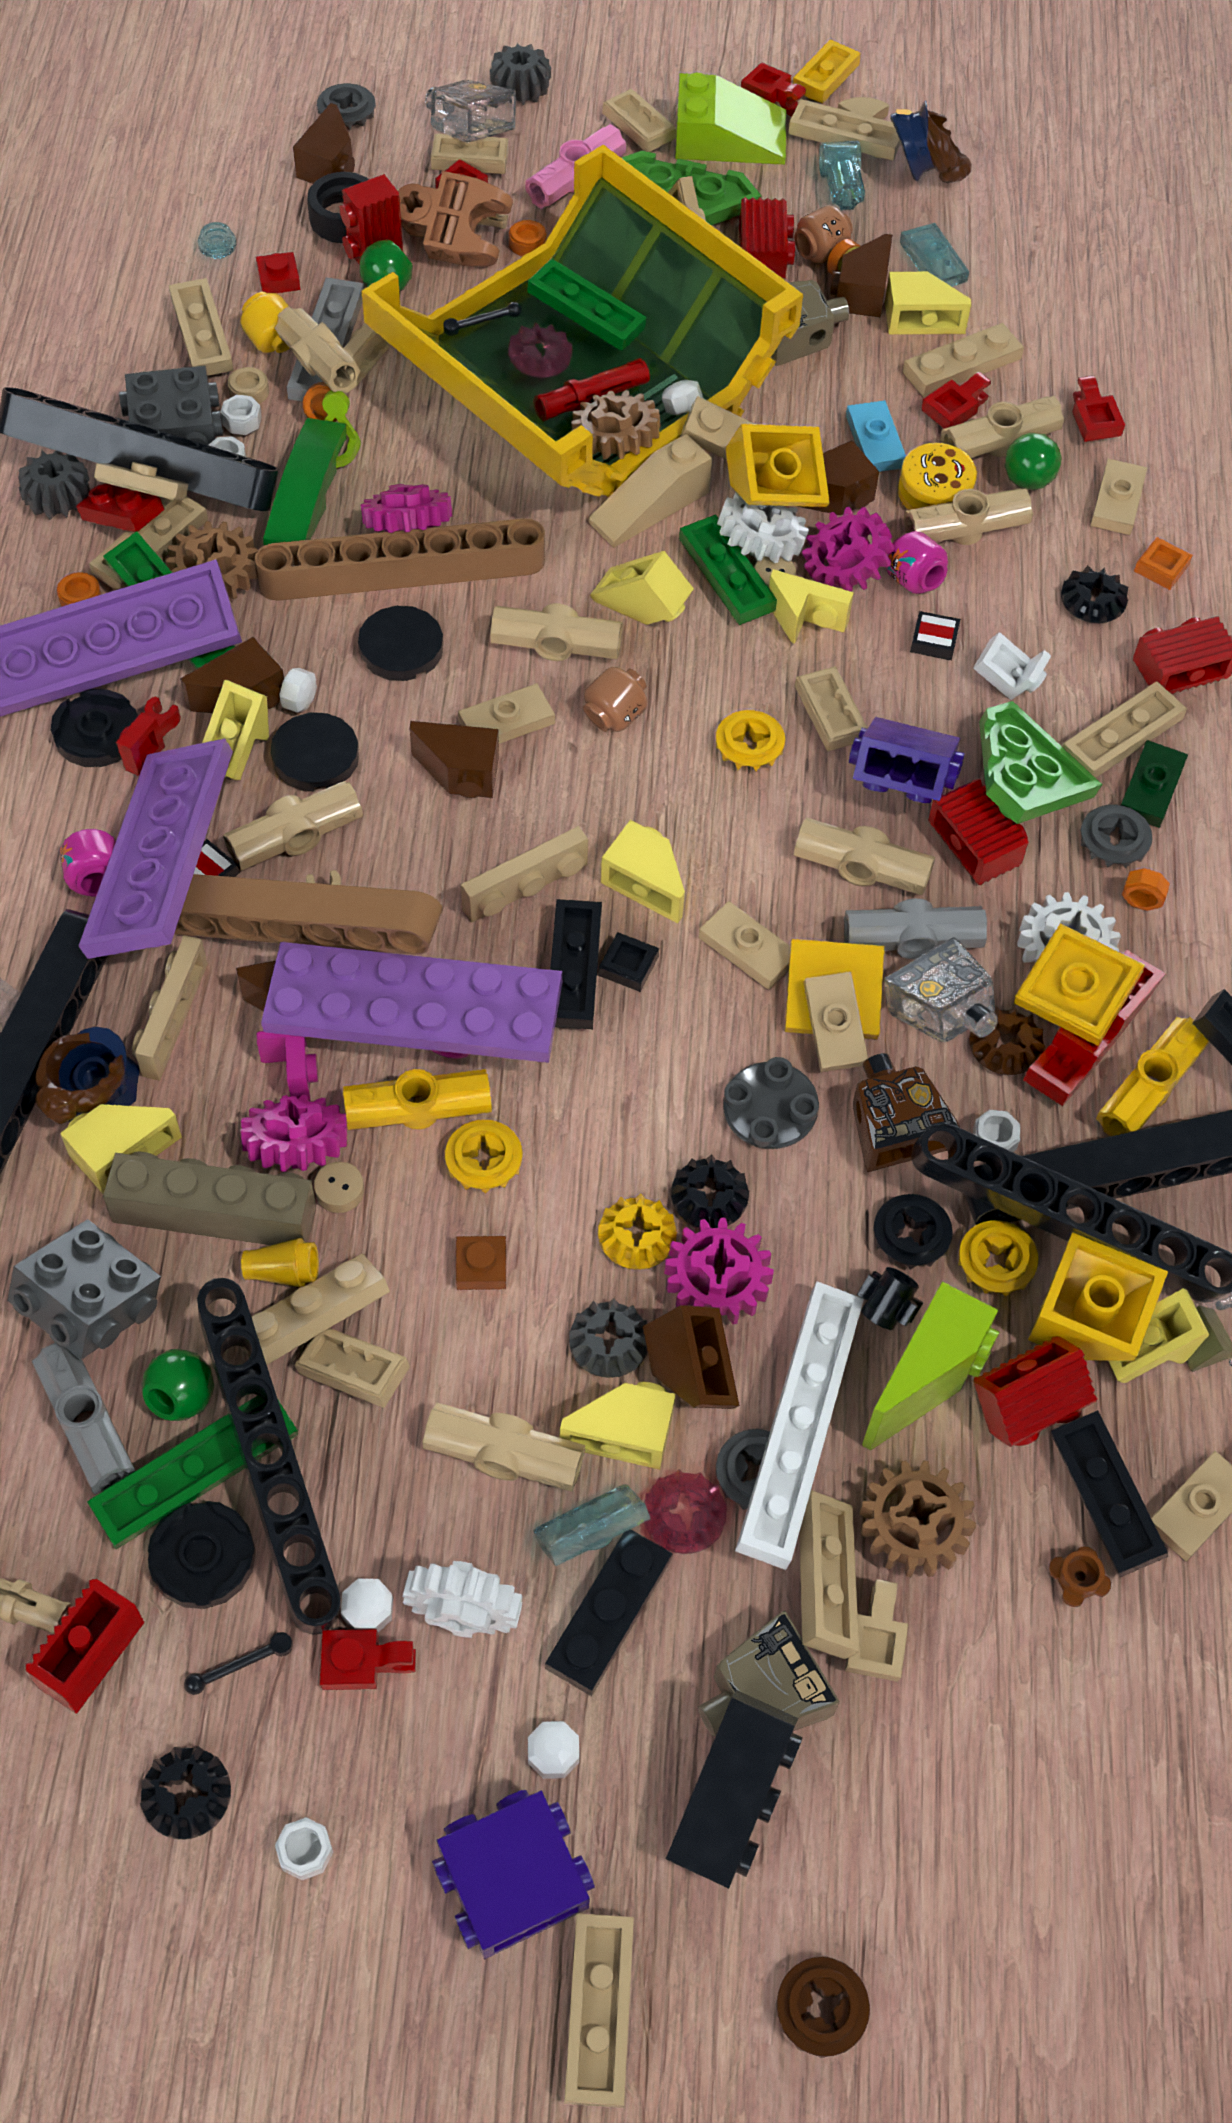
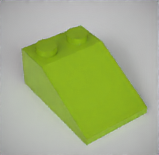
[675,72,786,165]
[862,1281,1000,1450]

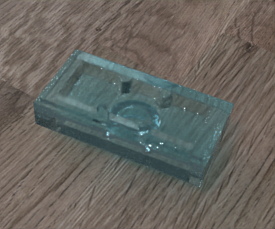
[900,223,969,287]
[533,1484,651,1566]

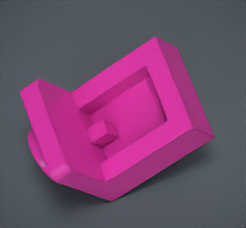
[256,1031,319,1101]

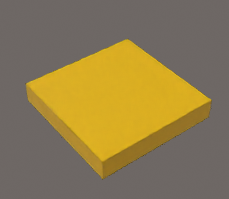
[1014,923,1145,1046]
[784,939,884,1040]

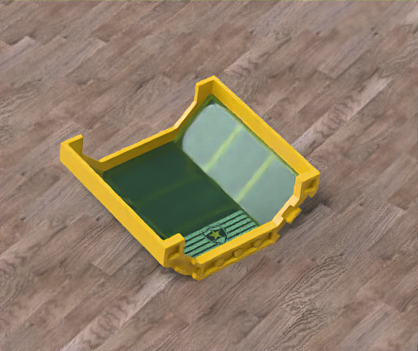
[362,145,803,497]

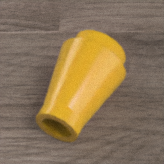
[241,1238,319,1288]

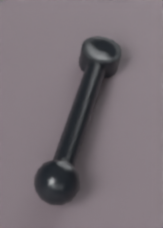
[443,302,522,336]
[184,1632,293,1695]

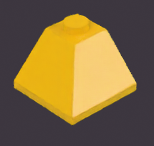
[726,424,830,507]
[1028,1232,1168,1361]

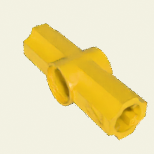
[1096,1017,1210,1136]
[343,1069,492,1130]

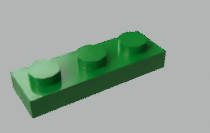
[527,258,647,351]
[679,514,777,625]

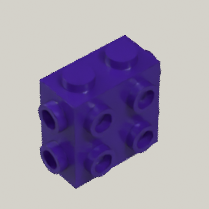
[849,717,965,803]
[432,1790,595,1960]

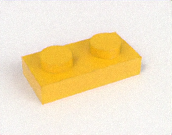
[792,39,861,104]

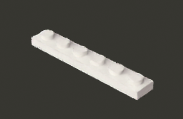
[735,1282,864,1570]

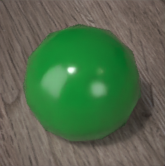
[359,240,413,292]
[1004,432,1062,490]
[141,1349,215,1421]

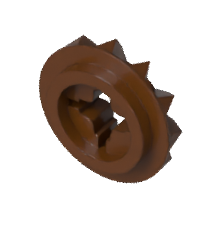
[969,1006,1045,1075]
[776,1957,870,2058]

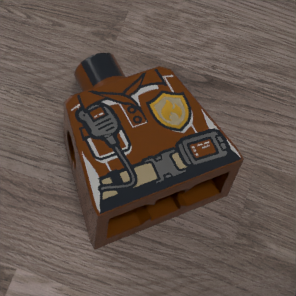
[853,1053,960,1172]

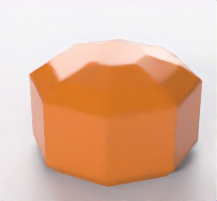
[1122,868,1170,911]

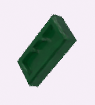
[1121,740,1188,828]

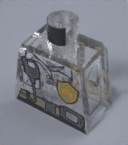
[425,80,516,143]
[884,937,998,1042]

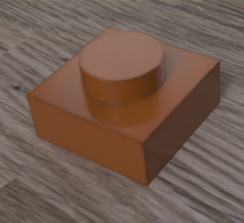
[456,1236,506,1290]

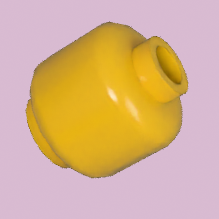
[240,292,290,353]

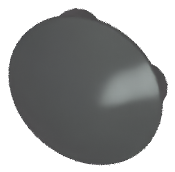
[723,1057,819,1149]

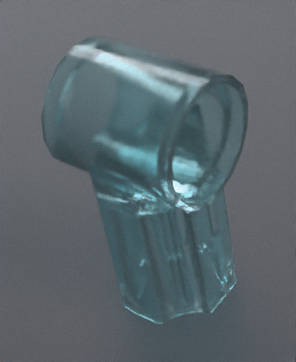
[819,140,865,210]

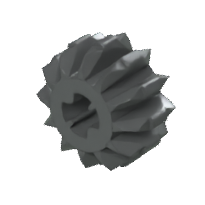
[490,43,551,105]
[18,450,90,520]

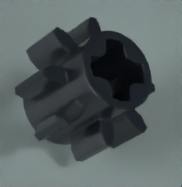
[857,1267,923,1330]

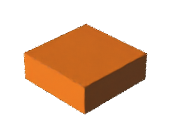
[1134,537,1193,590]

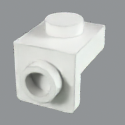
[973,632,1051,700]

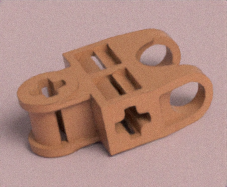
[398,171,513,266]

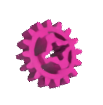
[361,484,453,533]
[802,507,894,592]
[240,1094,347,1172]
[664,1218,774,1325]

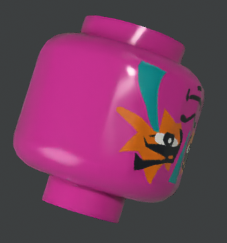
[886,531,948,594]
[60,829,116,897]

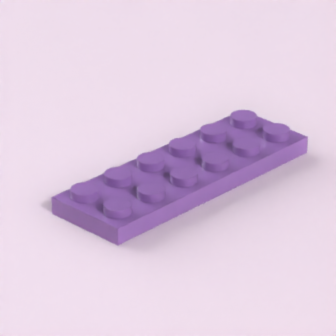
[0,560,242,717]
[79,738,233,959]
[261,942,563,1063]

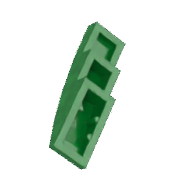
[263,418,346,545]

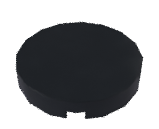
[358,605,444,681]
[51,689,138,767]
[270,712,359,791]
[148,1501,256,1609]

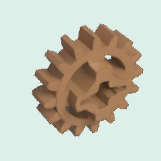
[571,390,661,459]
[166,521,257,599]
[859,1460,976,1577]

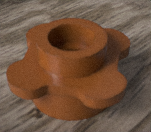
[1049,1546,1111,1607]

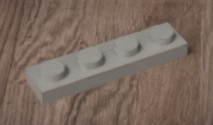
[287,277,364,402]

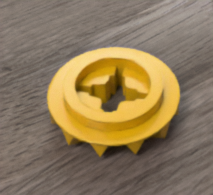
[716,710,785,772]
[445,1120,523,1194]
[598,1193,677,1270]
[958,1220,1038,1297]

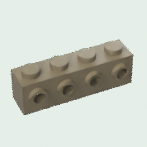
[103,1151,316,1245]

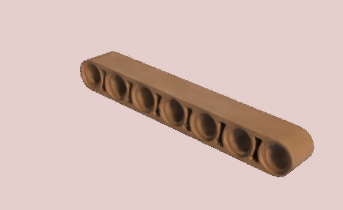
[255,518,545,601]
[174,874,443,955]

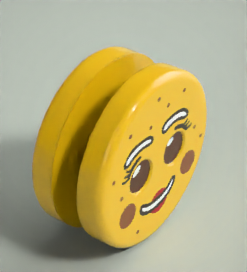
[898,443,977,510]

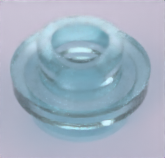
[198,222,237,259]

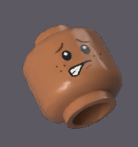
[794,205,853,264]
[583,667,648,732]

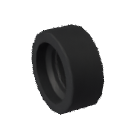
[307,172,369,243]

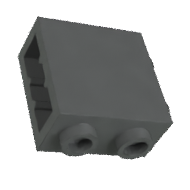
[119,366,223,445]
[7,1219,161,1360]

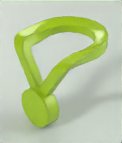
[322,390,361,468]

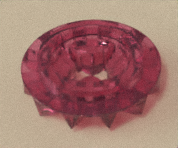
[508,322,572,378]
[643,1469,727,1554]

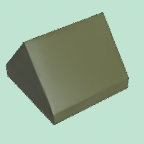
[1186,1305,1232,1372]

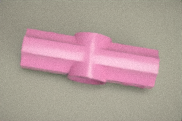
[525,124,626,209]

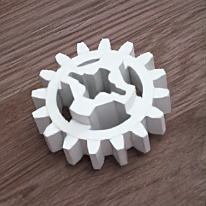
[717,492,809,563]
[1017,892,1121,963]
[402,1561,523,1638]

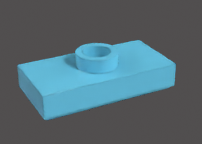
[846,400,906,472]

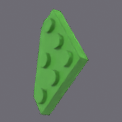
[622,151,762,243]
[979,701,1103,824]

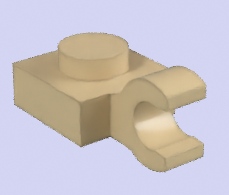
[845,1579,908,1682]

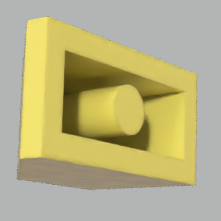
[884,271,971,334]
[590,551,694,625]
[601,820,685,924]
[60,1104,182,1195]
[560,1382,676,1470]

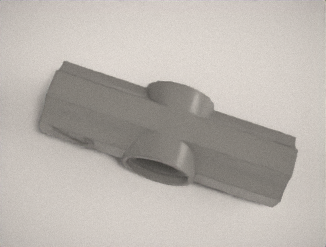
[844,898,987,959]
[32,1343,135,1494]

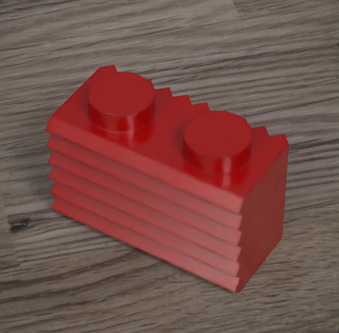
[339,174,403,265]
[739,197,795,278]
[1133,616,1232,694]
[928,779,1029,885]
[973,1336,1098,1447]
[25,1579,145,1714]

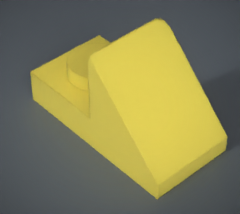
[769,569,854,644]
[202,680,269,780]
[1108,1288,1209,1383]

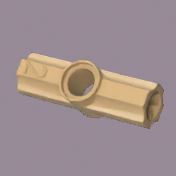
[275,306,361,393]
[940,396,1064,458]
[903,488,1033,545]
[490,603,623,661]
[223,781,363,871]
[794,818,935,895]
[422,1402,585,1492]

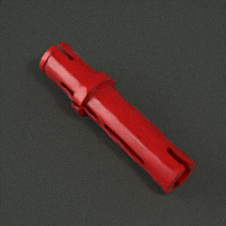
[533,358,650,421]

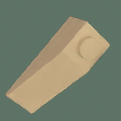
[589,434,712,548]

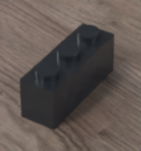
[666,1690,803,1889]

